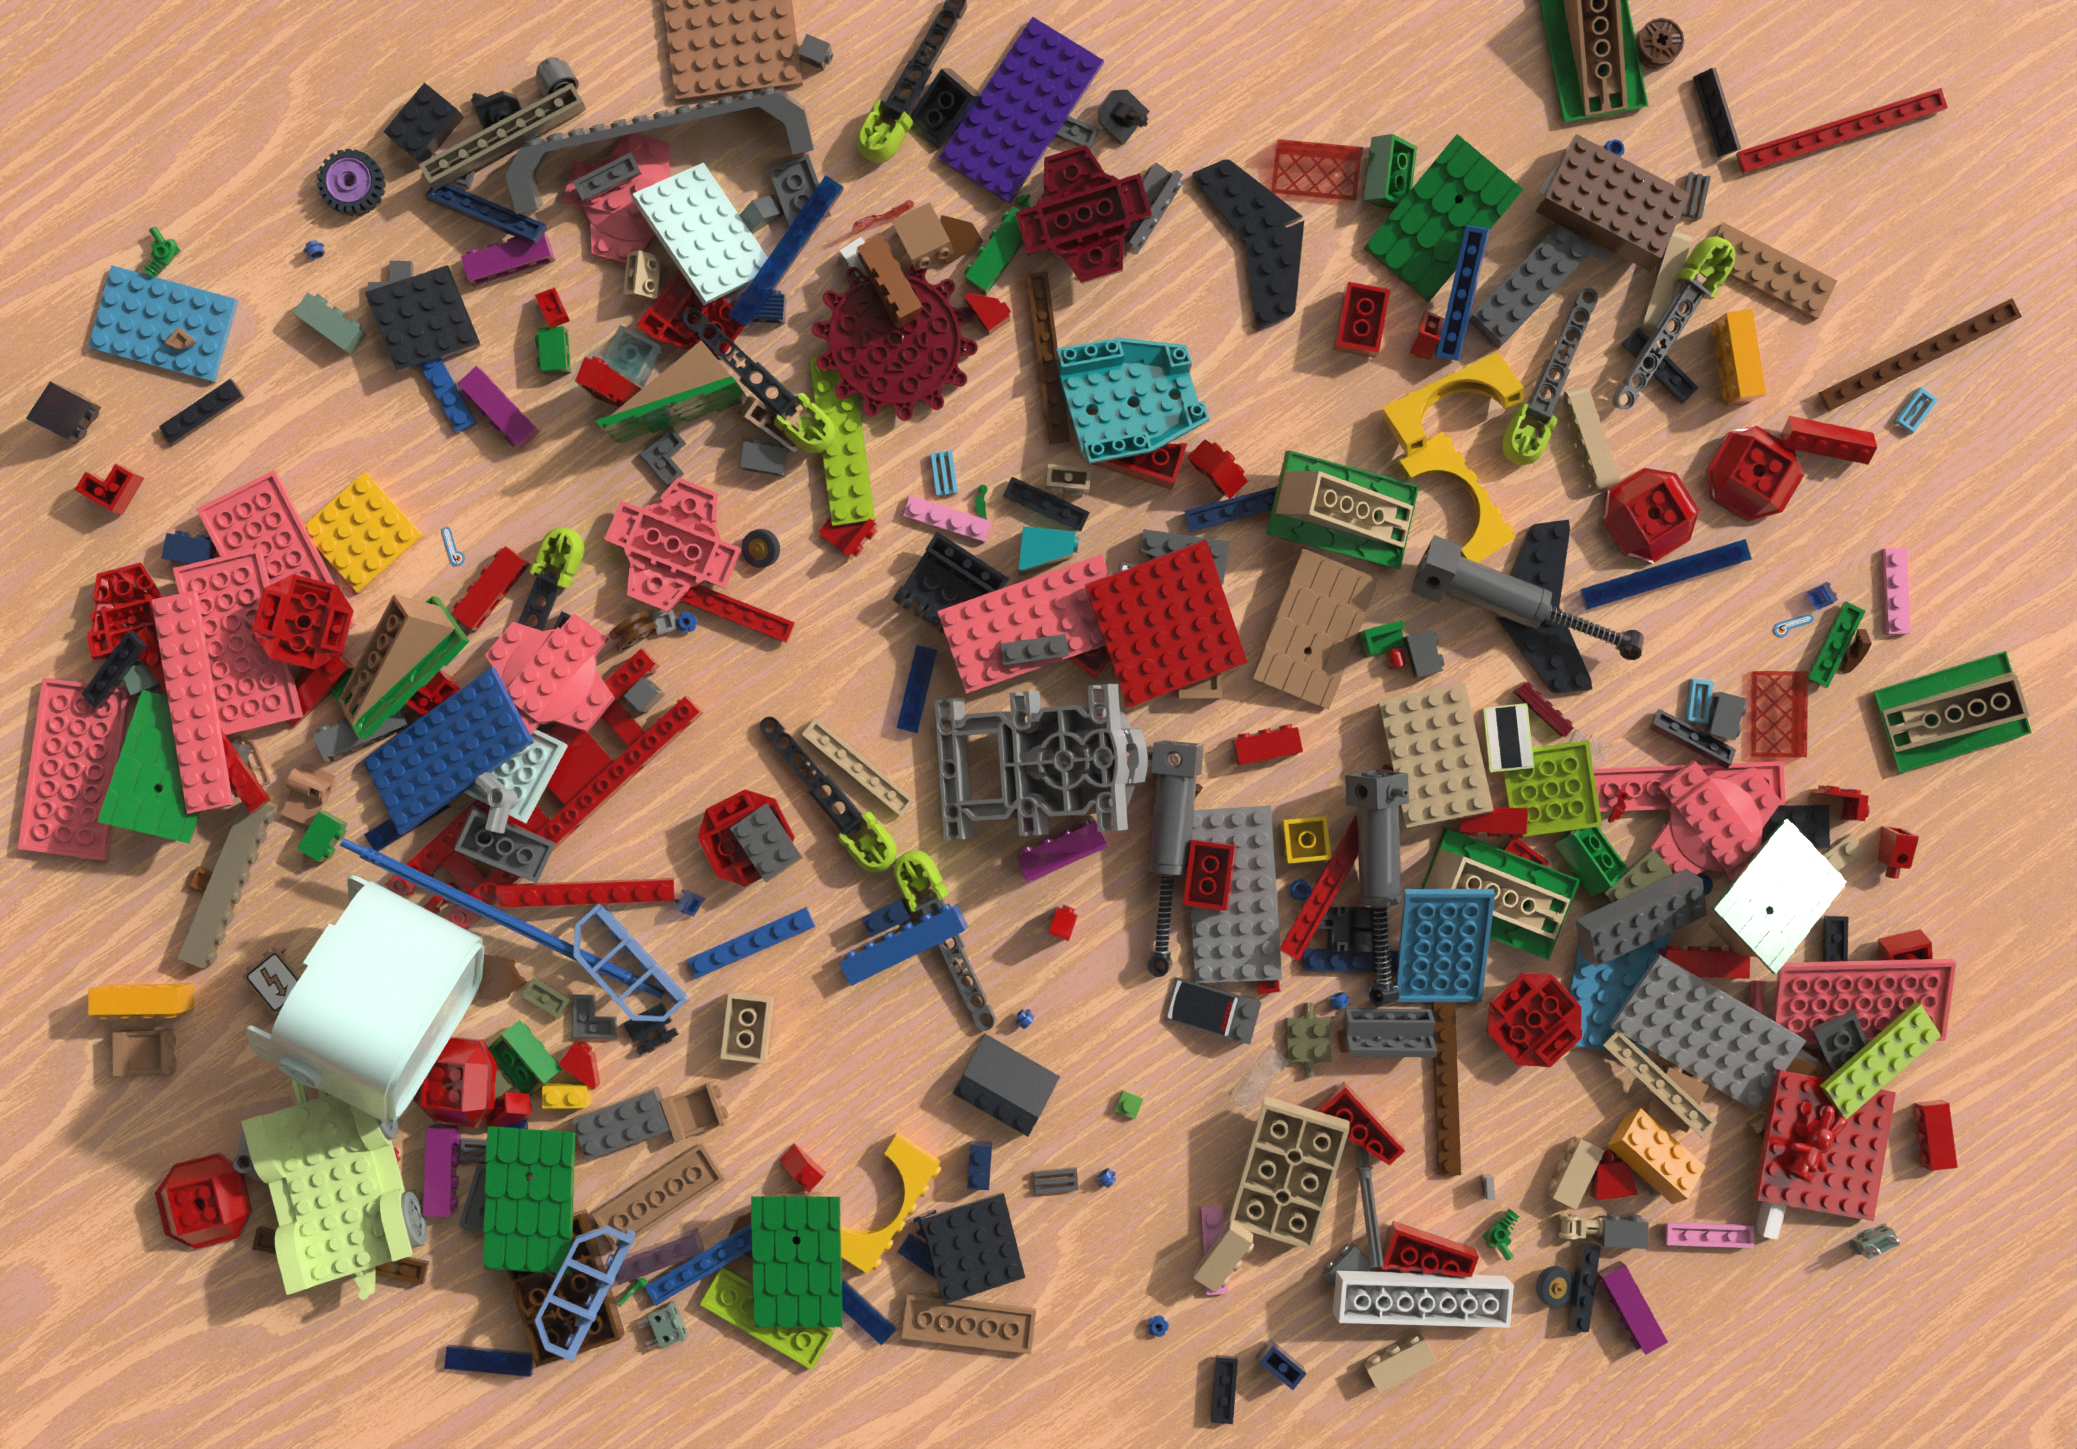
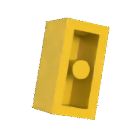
[542,1083,591,1108]

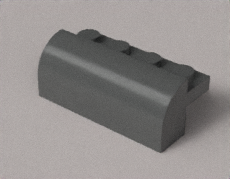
[1124,162,1184,254]
[1343,1008,1437,1058]

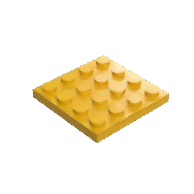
[305,472,424,593]

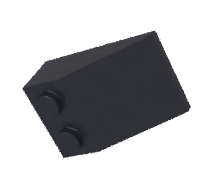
[910,68,982,149]
[26,381,101,443]

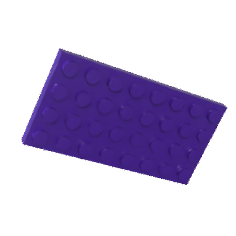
[938,17,1104,205]

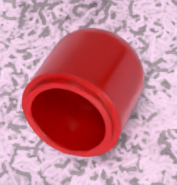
[1386,648,1406,669]

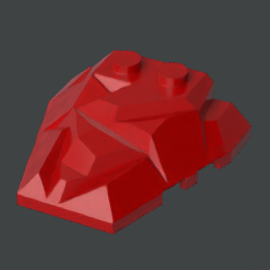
[636,268,745,361]
[87,562,164,660]

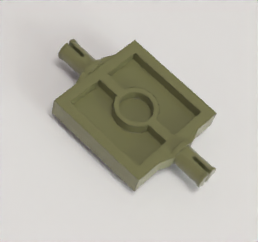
[1287,1002,1331,1077]

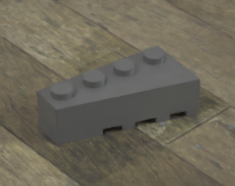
[1139,529,1229,585]
[313,709,408,764]

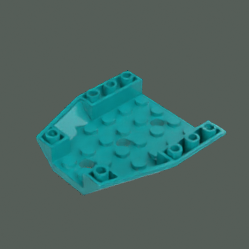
[1056,338,1210,464]

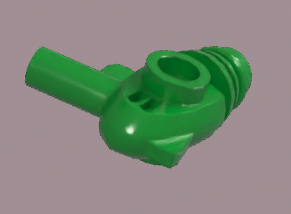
[143,226,181,278]
[1482,1208,1520,1261]

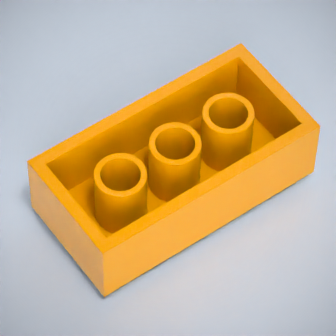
[1711,309,1766,406]
[88,983,194,1019]
[1607,1108,1706,1204]

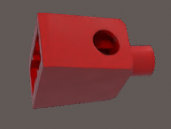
[1878,826,1919,879]
[1591,1147,1638,1201]

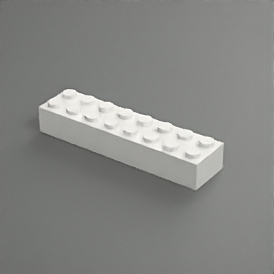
[1333,1271,1514,1328]

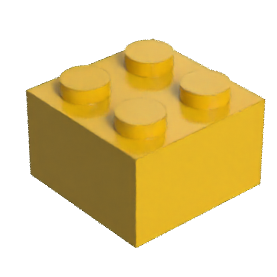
[1280,815,1331,864]

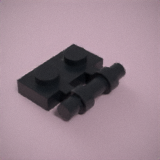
[623,1002,679,1056]

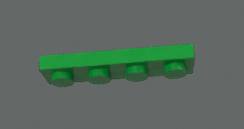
[1805,601,1866,688]

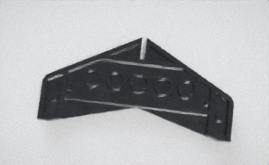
[1192,159,1305,331]
[1495,519,1592,694]

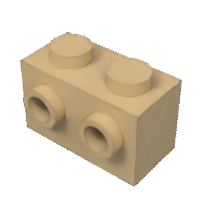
[623,250,662,301]
[1046,464,1091,496]

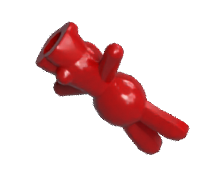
[1787,1105,1847,1183]

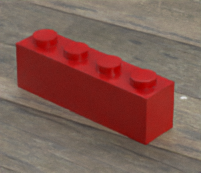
[1781,416,1877,465]
[451,546,530,631]
[1658,945,1750,979]

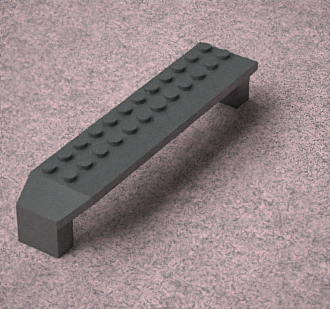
[505,87,814,214]

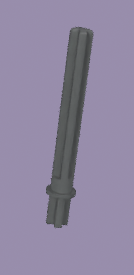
[1355,1148,1383,1267]

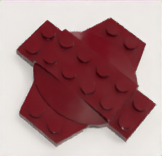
[1015,145,1153,284]

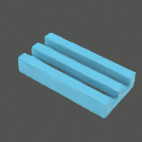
[1893,387,1938,435]
[931,450,958,496]
[1685,679,1713,724]

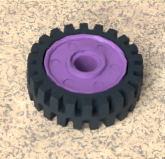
[317,149,386,216]

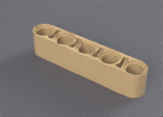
[1638,231,1692,333]
[1563,385,1620,491]

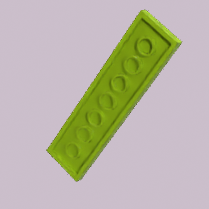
[809,355,876,526]

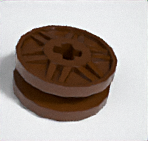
[1636,18,1684,69]
[608,610,658,651]

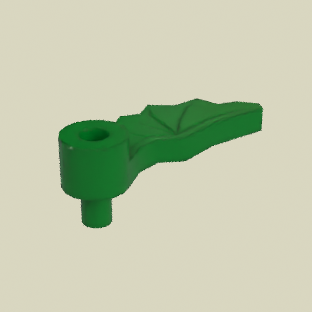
[1016,194,1031,209]
[974,485,988,520]
[617,1275,648,1307]

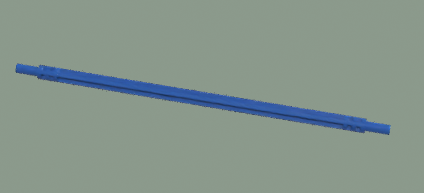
[340,838,664,999]

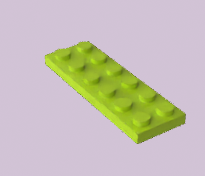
[1820,1002,1941,1119]
[700,1266,835,1370]

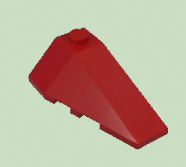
[286,654,355,728]

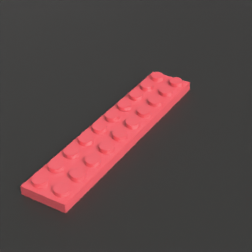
[152,591,233,814]
[1594,761,1786,812]

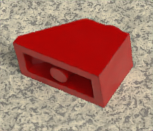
[964,293,1011,335]
[1410,311,1445,360]
[1048,904,1078,941]
[558,1041,600,1090]
[486,1092,532,1129]
[780,1143,826,1193]

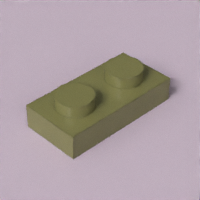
[522,977,571,1019]

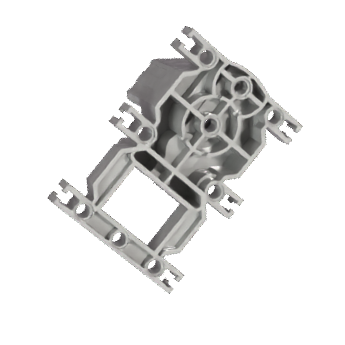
[935,684,1148,840]

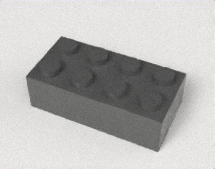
[572,1086,670,1161]

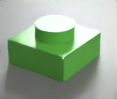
[1115,1090,1143,1119]

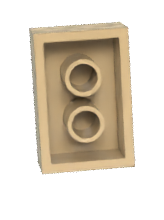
[720,991,775,1064]

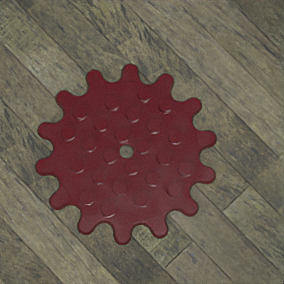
[812,264,978,421]

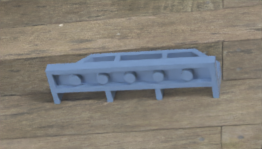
[573,904,690,1021]
[535,1225,635,1362]

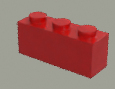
[1232,724,1303,765]
[1460,807,1528,838]
[1913,1100,1958,1171]

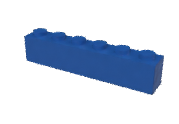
[1436,225,1490,361]
[839,903,969,986]

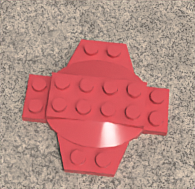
[562,133,671,265]
[604,477,742,613]
[485,613,615,736]
[1649,760,1782,883]

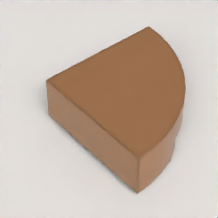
[164,327,197,350]

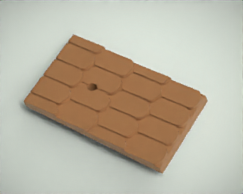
[1252,546,1378,710]

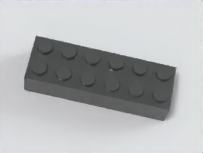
[1469,224,1592,349]
[1576,868,1707,967]

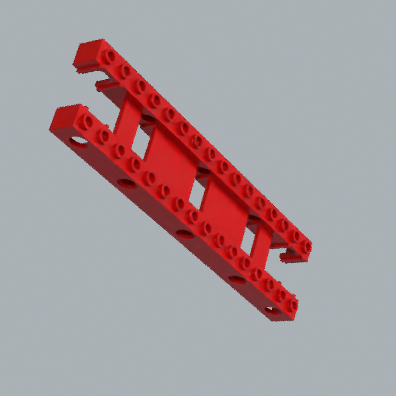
[384,649,703,930]

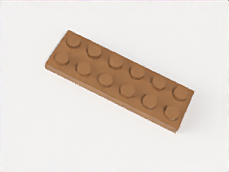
[1714,222,1838,320]
[592,1142,726,1251]
[902,1293,1036,1354]

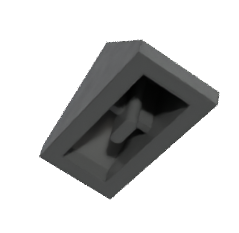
[739,195,785,234]

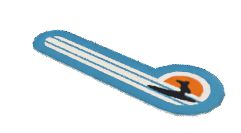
[442,527,465,566]
[1774,614,1813,637]

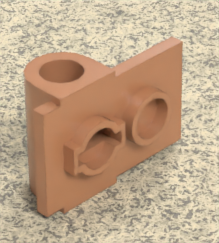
[281,763,335,826]

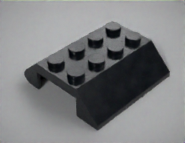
[892,532,1010,633]

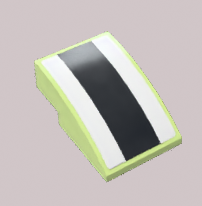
[1483,703,1534,772]

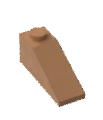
[737,396,807,453]

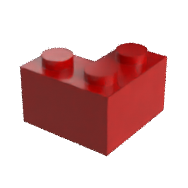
[1187,439,1248,499]
[74,464,144,515]
[405,669,461,715]

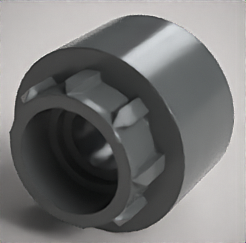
[535,57,579,97]

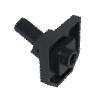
[1098,89,1150,145]
[471,91,522,130]

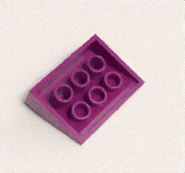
[1017,820,1108,883]

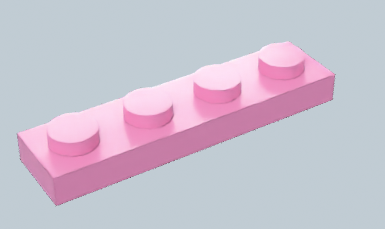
[903,495,992,543]
[1882,548,1910,635]
[1201,1205,1228,1295]
[1665,1222,1754,1248]

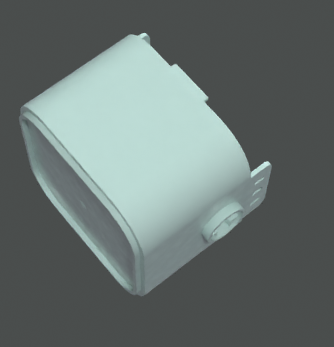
[246,875,485,1123]

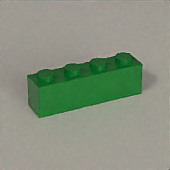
[964,207,1024,296]

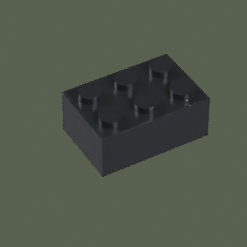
[383,82,464,163]

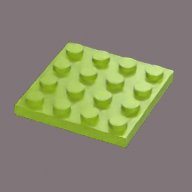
[1504,740,1602,837]

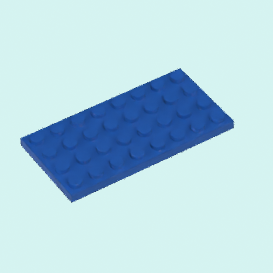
[363,668,534,834]

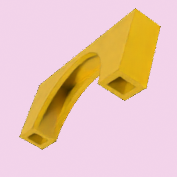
[1382,352,1524,456]
[1396,432,1515,563]
[841,1132,941,1274]

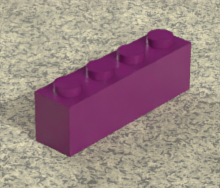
[461,234,555,286]
[457,366,540,449]
[423,1125,461,1217]
[1598,1261,1668,1355]

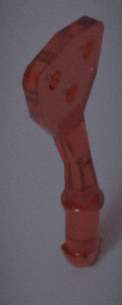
[852,200,914,235]

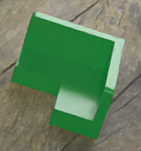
[1358,620,1406,658]

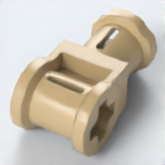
[1559,1213,1604,1239]

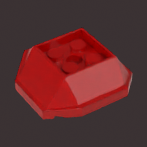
[1706,425,1804,522]
[1602,468,1699,564]
[252,574,354,670]
[697,789,796,887]
[1486,972,1582,1068]
[414,1036,497,1128]
[155,1152,253,1249]

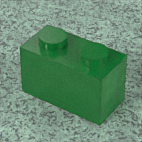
[535,326,571,375]
[297,811,348,862]

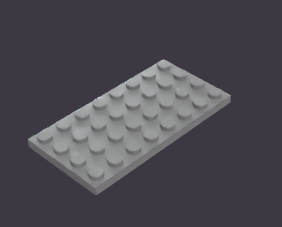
[1190,806,1283,983]
[1609,954,1806,1111]

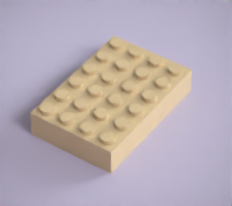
[1379,683,1494,829]
[1228,1096,1349,1251]

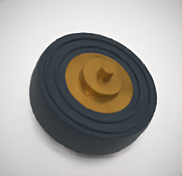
[742,529,780,568]
[1536,1266,1573,1307]

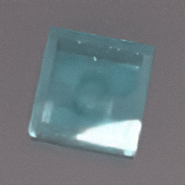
[602,325,663,388]

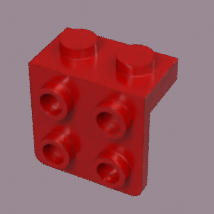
[819,516,878,560]
[1811,785,1870,822]

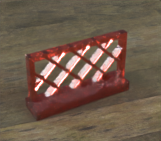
[1271,139,1363,201]
[1751,671,1808,758]

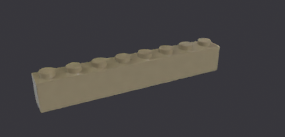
[419,83,586,191]
[177,802,276,968]

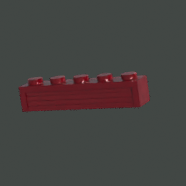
[1513,682,1574,738]

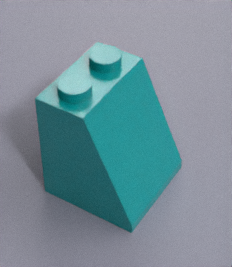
[1019,526,1079,574]

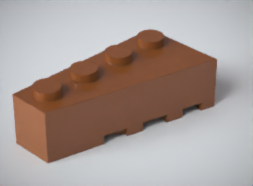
[856,236,923,329]

